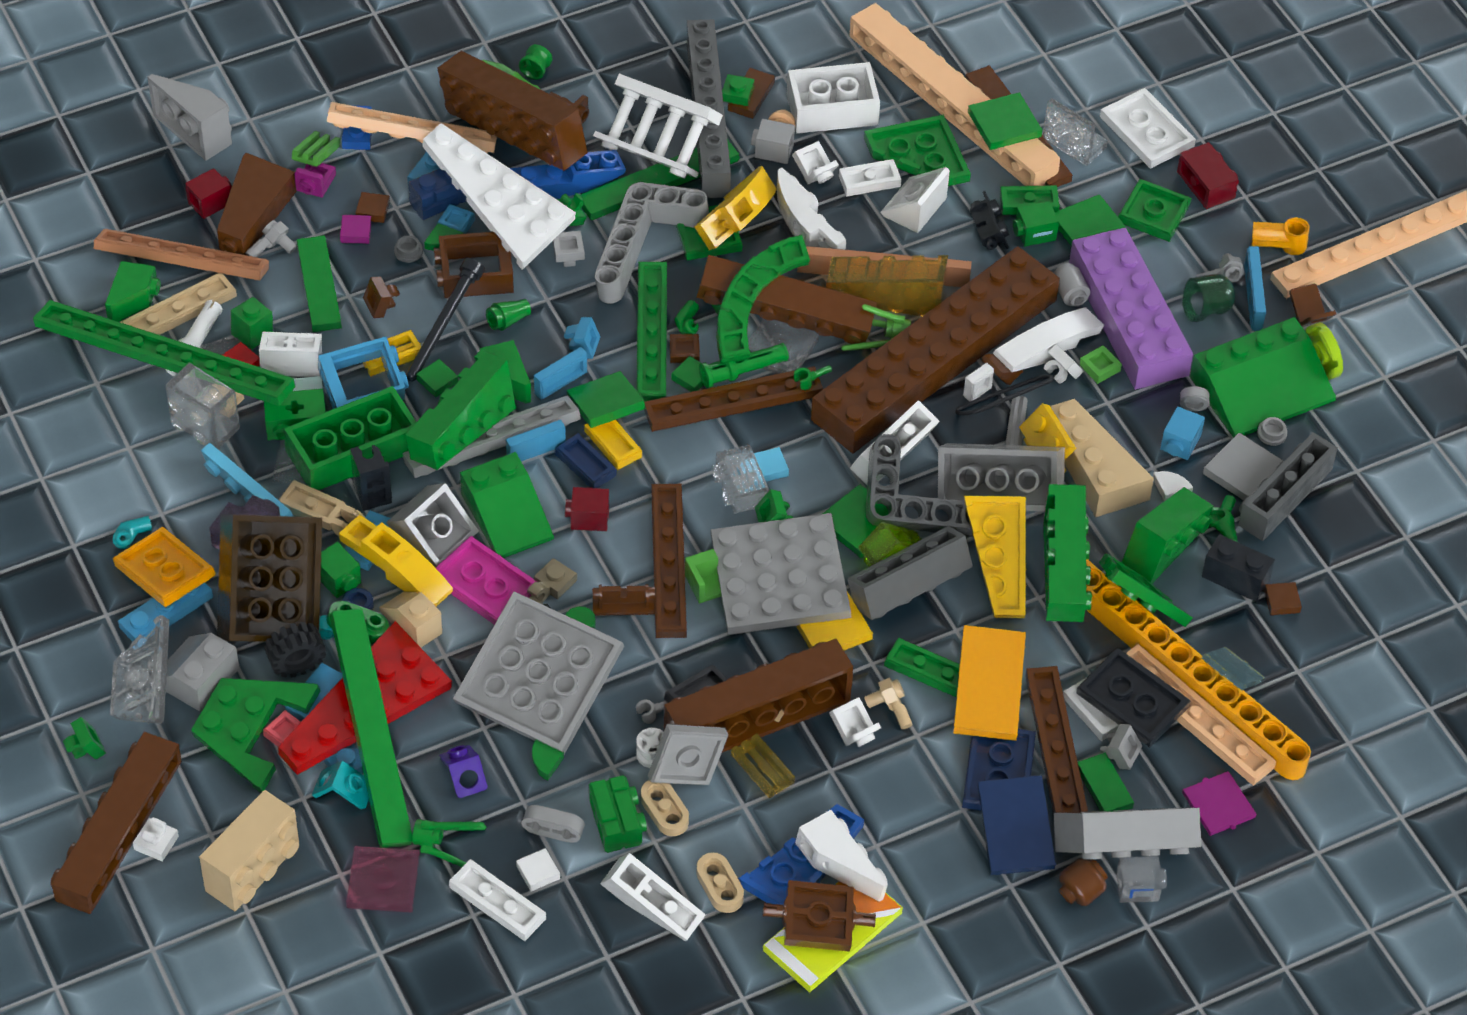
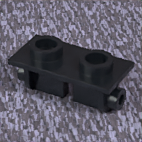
[970,191,1010,250]

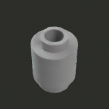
[1054,263,1091,306]

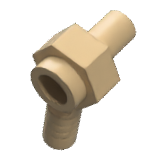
[864,678,913,729]

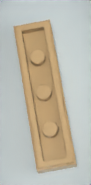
[120,273,237,335]

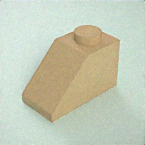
[379,592,442,648]

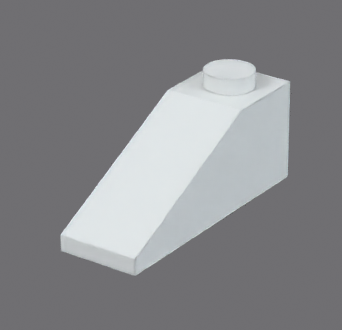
[600,853,706,941]

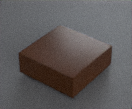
[356,192,390,223]
[670,334,700,363]
[1264,582,1302,615]

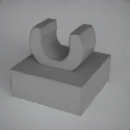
[552,231,585,267]
[1100,724,1142,770]

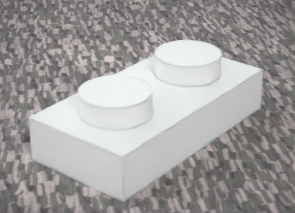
[839,159,901,197]

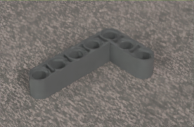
[866,434,973,536]

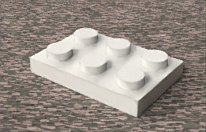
[1100,88,1196,169]

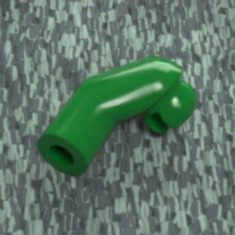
[674,300,699,334]

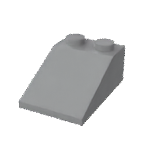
[147,74,232,161]

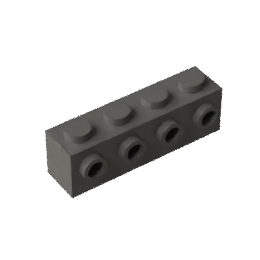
[1238,432,1338,541]
[847,526,973,620]

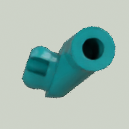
[112,516,152,549]

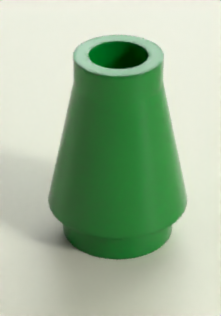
[486,299,531,331]

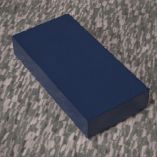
[555,433,617,488]

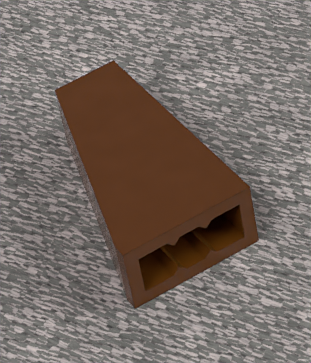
[217,153,297,255]

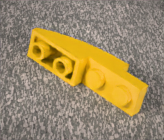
[694,166,777,250]
[339,514,453,607]

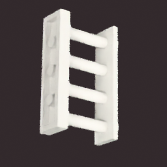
[593,74,723,179]

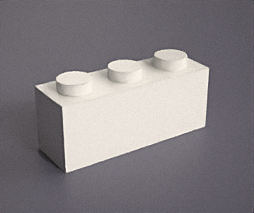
[850,400,940,485]

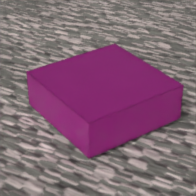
[340,215,371,244]

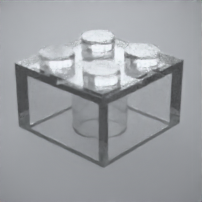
[165,363,240,449]

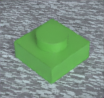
[1079,345,1122,384]

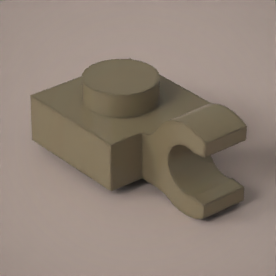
[527,558,577,604]

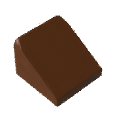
[982,353,1023,386]

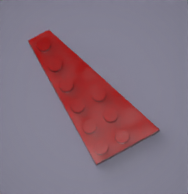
[278,621,452,775]

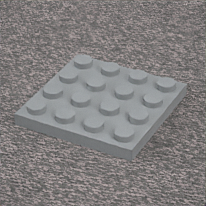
[711,513,851,635]
[453,592,625,754]

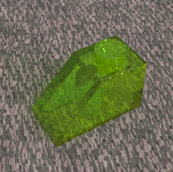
[858,522,922,567]

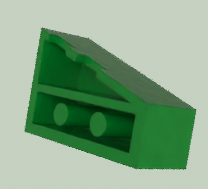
[1122,487,1214,584]

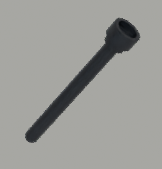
[406,257,485,382]

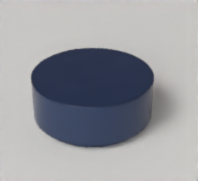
[342,588,374,611]

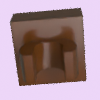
[363,276,400,318]

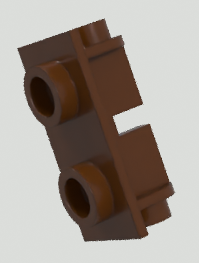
[592,584,655,616]

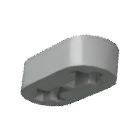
[521,805,585,843]

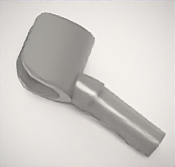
[636,700,667,724]

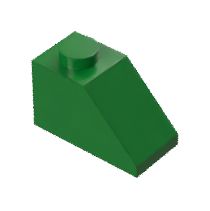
[105,261,161,322]
[480,340,531,404]

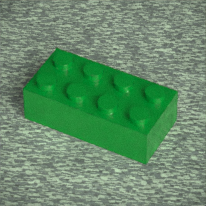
[284,386,416,491]

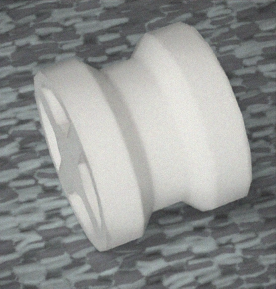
[636,728,664,768]

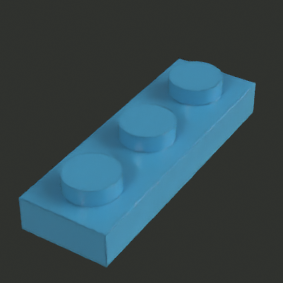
[118,583,213,647]

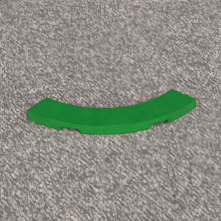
[716,235,810,363]

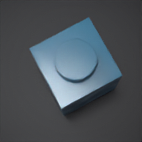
[1160,406,1205,460]

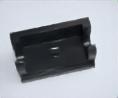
[350,445,392,511]

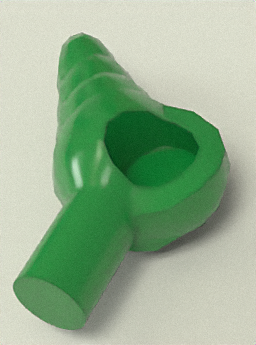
[1209,495,1237,542]

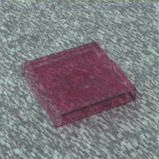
[346,846,420,912]

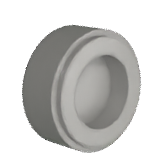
[1180,386,1210,411]

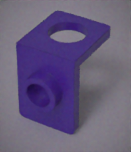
[439,745,488,798]

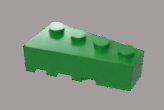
[405,350,516,470]
[1043,484,1092,622]

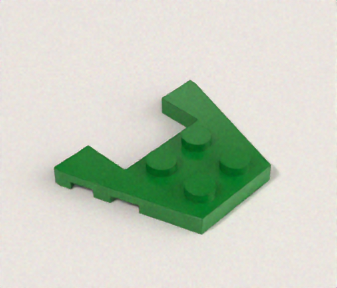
[191,678,321,793]

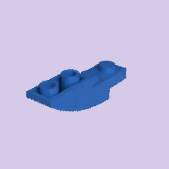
[510,150,626,199]

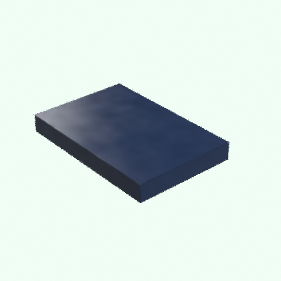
[962,729,1036,810]
[977,775,1056,875]

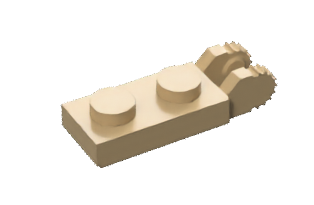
[279,480,365,536]

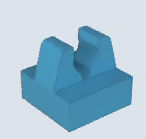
[564,317,600,359]

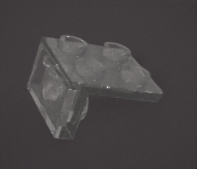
[1043,98,1108,166]

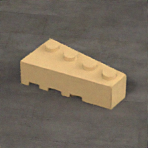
[1050,399,1154,517]

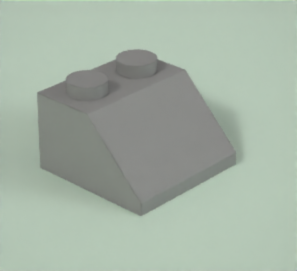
[386,483,479,568]
[150,633,239,712]

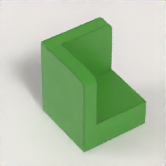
[685,549,721,604]

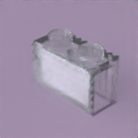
[712,444,769,514]

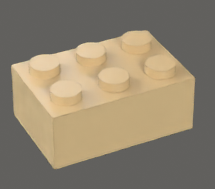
[199,790,299,911]

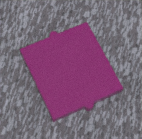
[1182,771,1257,836]

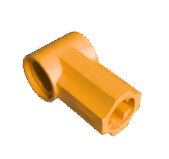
[1251,217,1310,255]

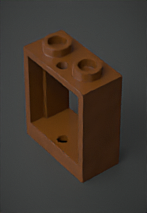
[434,232,514,298]

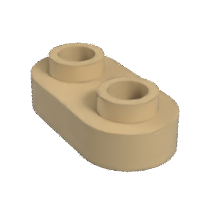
[641,780,689,836]
[697,853,744,913]

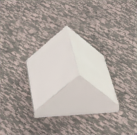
[881,167,950,233]

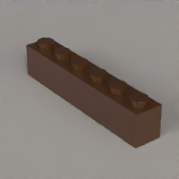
[696,255,877,344]
[51,731,182,914]

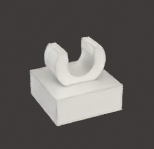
[1044,344,1084,384]
[133,817,179,862]

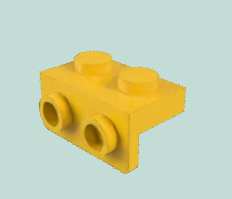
[1019,403,1077,473]

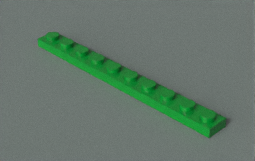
[33,300,296,406]

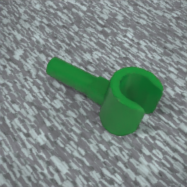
[794,365,832,390]

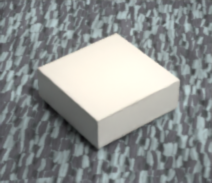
[963,363,994,402]
[516,848,560,891]

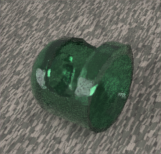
[1182,274,1235,322]

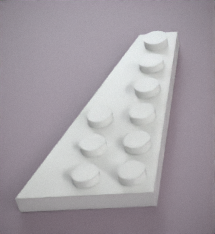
[422,123,576,270]

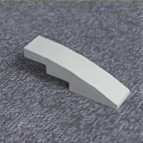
[993,307,1104,372]

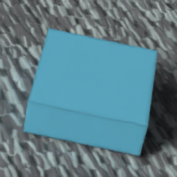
[751,447,789,483]

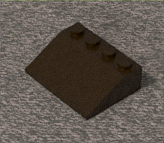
[217,514,322,642]

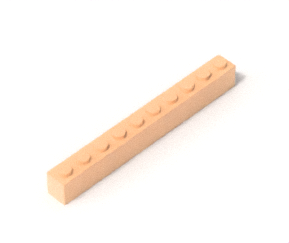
[850,3,1060,186]

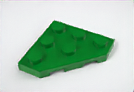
[864,114,971,186]

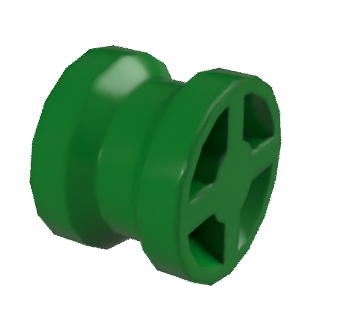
[518,44,553,80]

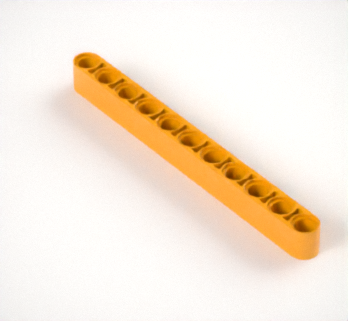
[1086,560,1311,780]

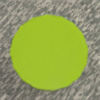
[1306,322,1343,380]

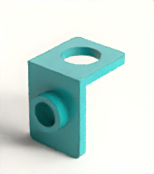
[312,760,369,809]

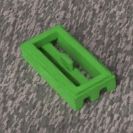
[291,131,341,167]

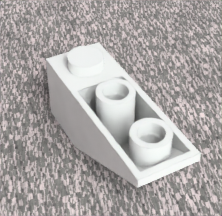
[795,810,888,902]

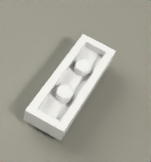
[449,859,546,941]

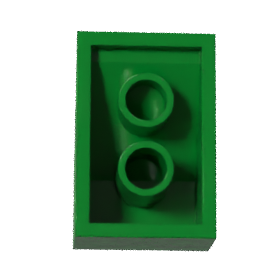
[460,452,554,558]

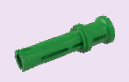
[699,343,789,389]

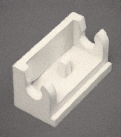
[259,332,322,377]

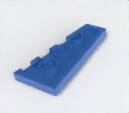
[738,804,864,905]

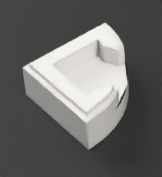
[1153,471,1193,501]

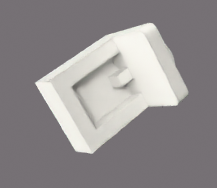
[792,141,839,184]
[829,697,881,747]

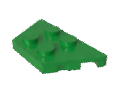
[1099,553,1193,627]

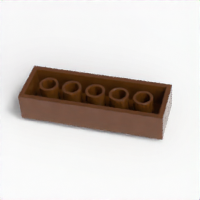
[437,51,588,171]
[664,638,854,753]

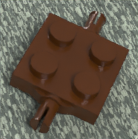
[762,880,876,952]

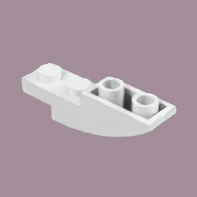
[777,168,846,250]

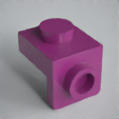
[295,163,336,198]

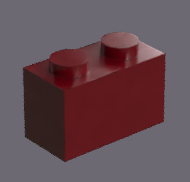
[1177,142,1239,209]

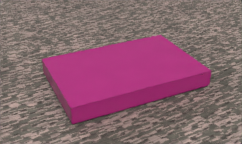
[436,536,537,625]

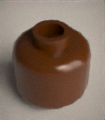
[1058,858,1108,906]

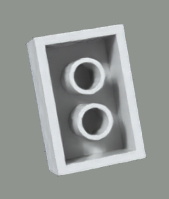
[787,62,880,134]

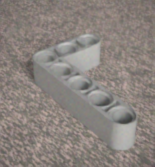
[595,182,709,304]

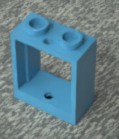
[318,336,409,409]

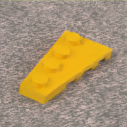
[964,496,1026,618]

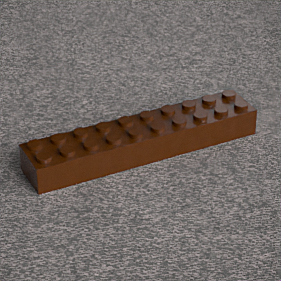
[811,246,1060,454]

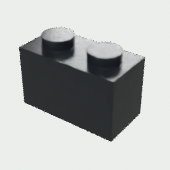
[1202,534,1275,602]

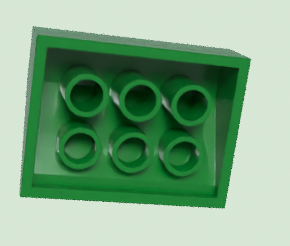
[1190,317,1336,438]

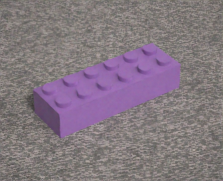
[1069,227,1193,390]

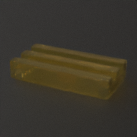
[731,733,795,798]

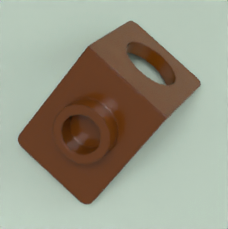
[1289,283,1337,327]

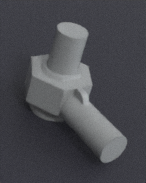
[245,220,297,257]
[1196,253,1245,286]

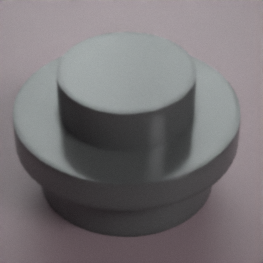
[394,235,423,263]

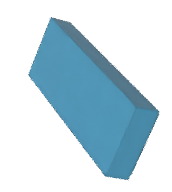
[1244,246,1266,331]

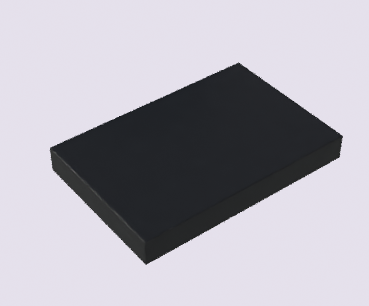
[1076,647,1191,748]

